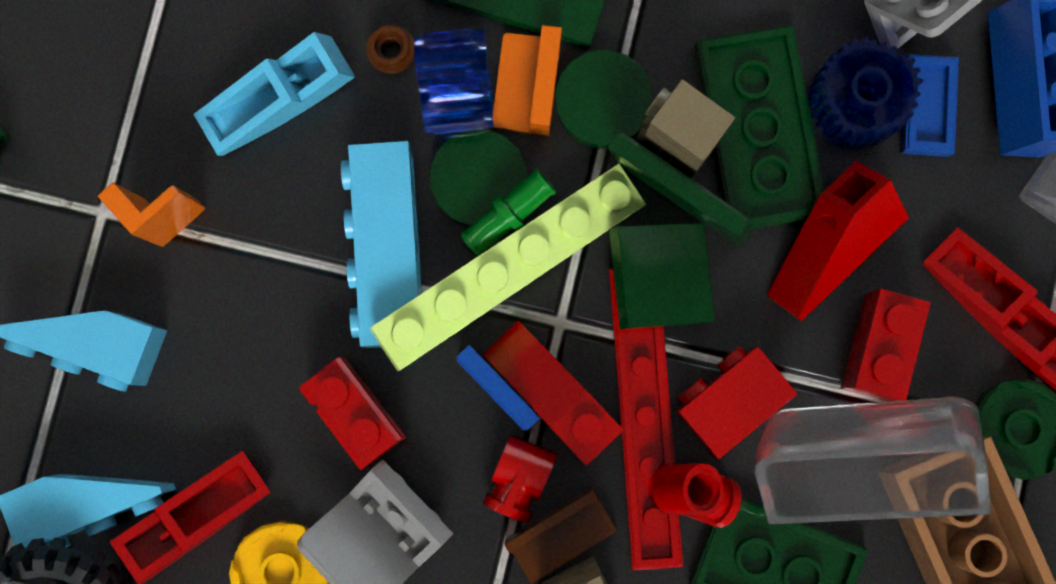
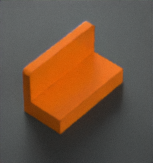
[492,25,562,136]
[97,182,206,247]

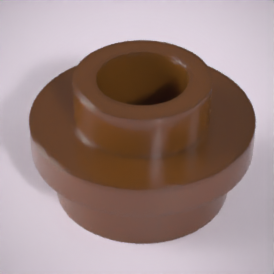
[366,24,415,74]

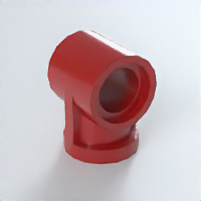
[483,434,557,523]
[652,463,742,528]

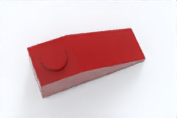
[482,320,624,466]

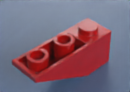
[767,161,909,321]

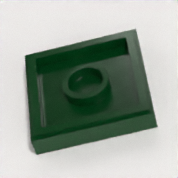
[609,223,715,330]

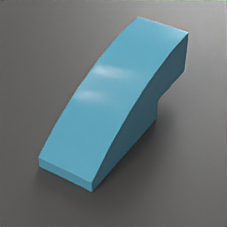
[193,32,355,156]

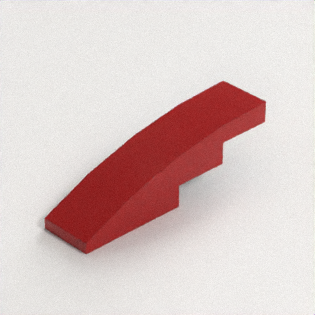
[923,227,1056,392]

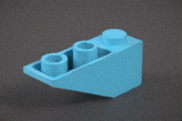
[0,310,167,392]
[0,474,177,548]

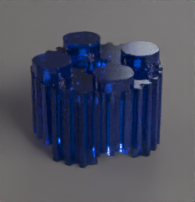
[414,28,494,134]
[808,36,923,149]

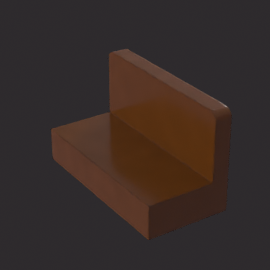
[504,486,617,584]

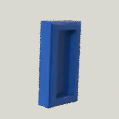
[900,54,959,157]
[456,345,540,431]

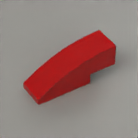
[109,451,271,584]

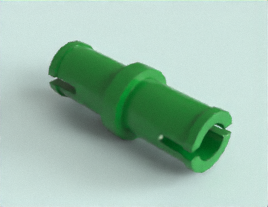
[460,168,557,256]

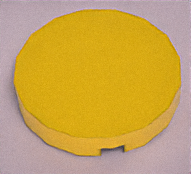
[229,521,330,584]

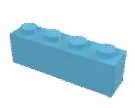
[341,141,422,348]

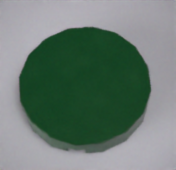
[555,49,653,149]
[430,129,527,227]
[968,379,1056,480]

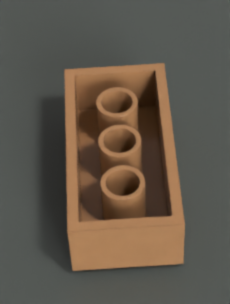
[878,435,1056,584]

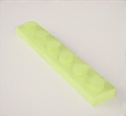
[369,164,646,371]

